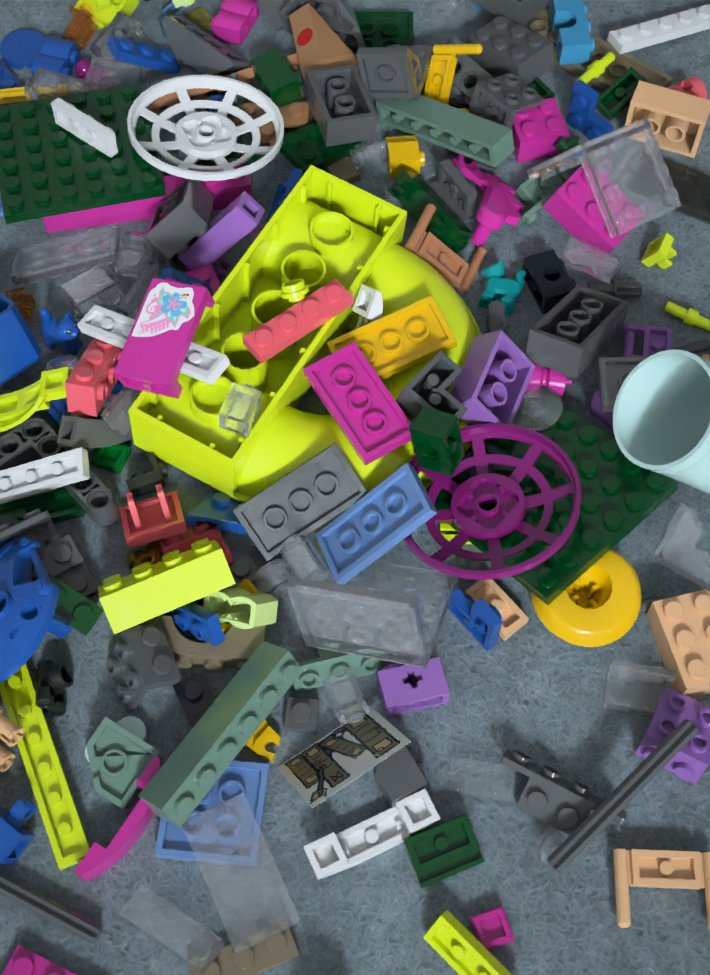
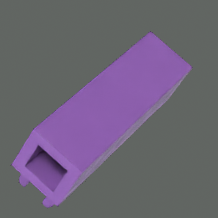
[178,191,266,280]

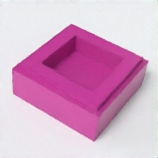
[469,906,515,951]

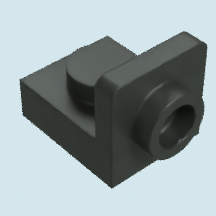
[125,453,168,498]

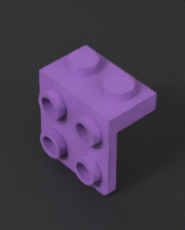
[635,688,710,784]

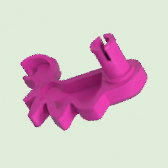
[452,154,524,247]

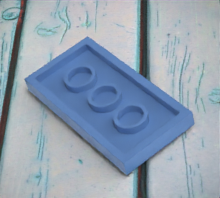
[315,463,437,586]

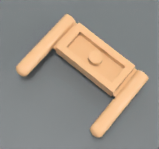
[613,849,710,929]

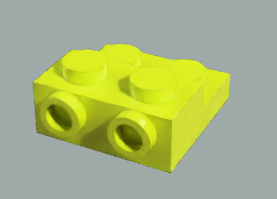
[71,0,140,31]

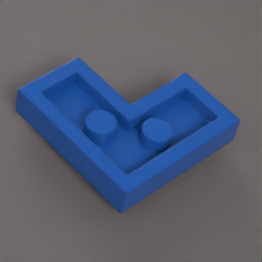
[566,80,614,148]
[446,588,503,651]

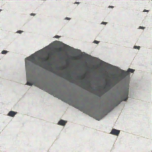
[525,284,629,378]

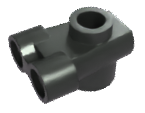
[34,660,74,717]

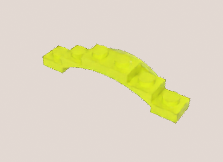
[0,366,72,432]

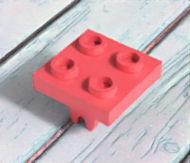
[119,484,188,549]

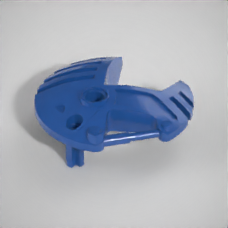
[0,537,72,683]

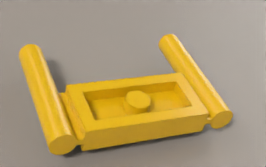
[423,44,483,112]

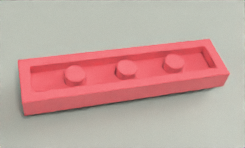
[243,279,354,364]

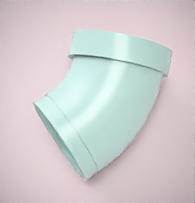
[613,349,710,494]

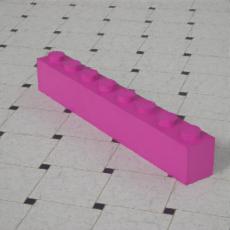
[42,165,253,233]

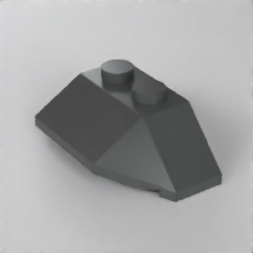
[279,0,366,50]
[164,15,249,76]

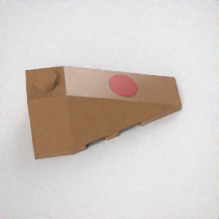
[289,3,361,82]

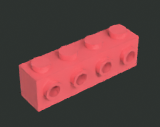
[65,338,123,417]

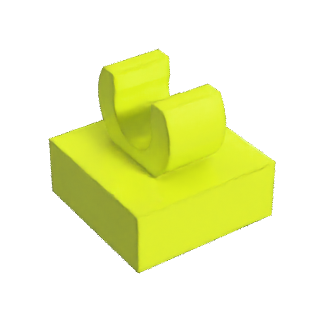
[641,232,677,269]

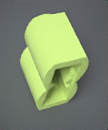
[203,587,278,629]

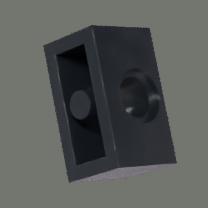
[522,249,576,314]

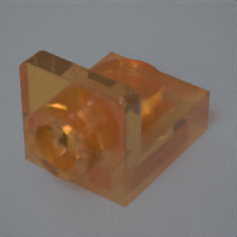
[61,6,98,50]

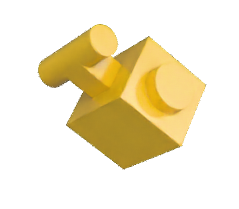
[385,135,425,179]

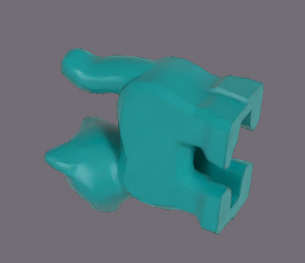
[479,259,526,316]

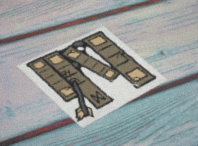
[277,706,411,809]

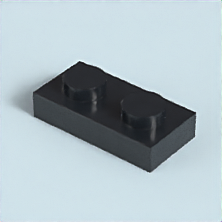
[172,672,215,728]

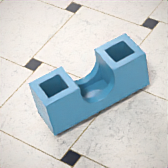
[549,0,595,65]

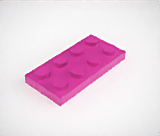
[303,342,412,466]

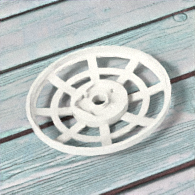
[127,75,284,181]

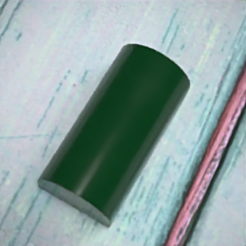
[596,67,646,122]

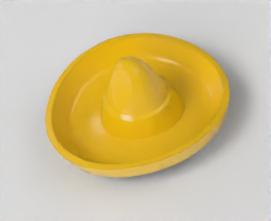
[531,549,642,647]

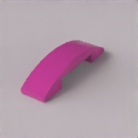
[74,755,163,882]

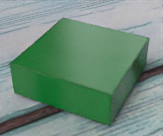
[92,443,132,475]

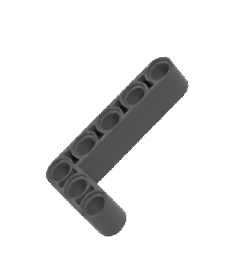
[0,417,119,526]

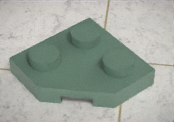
[86,716,161,810]

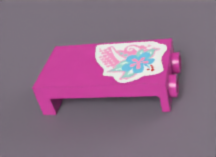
[113,278,215,399]

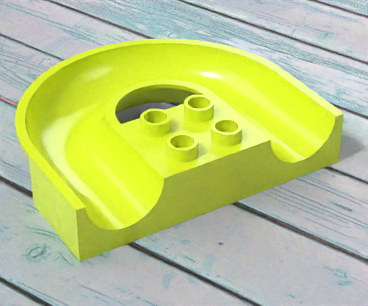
[128,165,482,514]

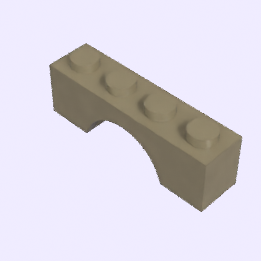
[139,615,268,671]

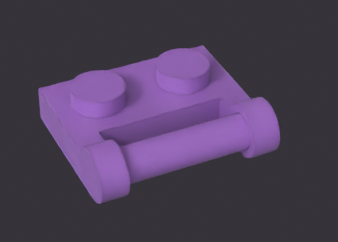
[620,323,673,357]

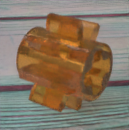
[4,288,35,320]

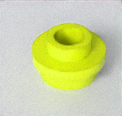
[280,279,310,302]

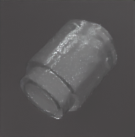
[350,135,387,169]

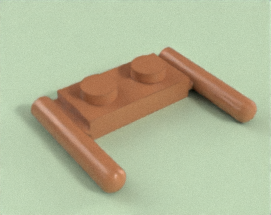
[405,203,487,295]

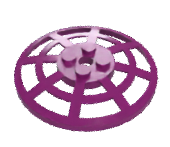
[404,423,582,580]

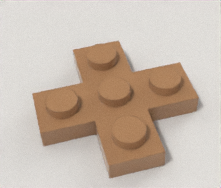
[234,92,311,147]

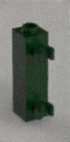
[387,169,473,254]

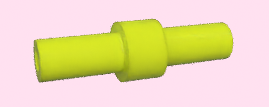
[577,52,615,84]
[664,301,710,332]

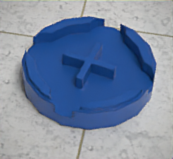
[0,29,46,69]

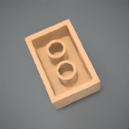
[622,80,710,158]
[646,588,710,698]

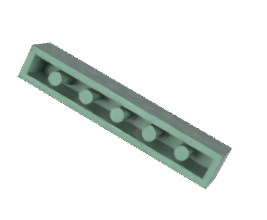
[375,95,514,168]
[138,641,303,828]

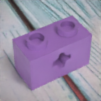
[377,656,450,717]

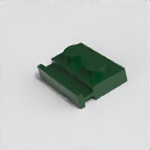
[402,814,485,888]

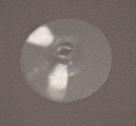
[512,384,563,431]

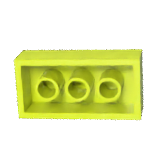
[98,538,236,634]

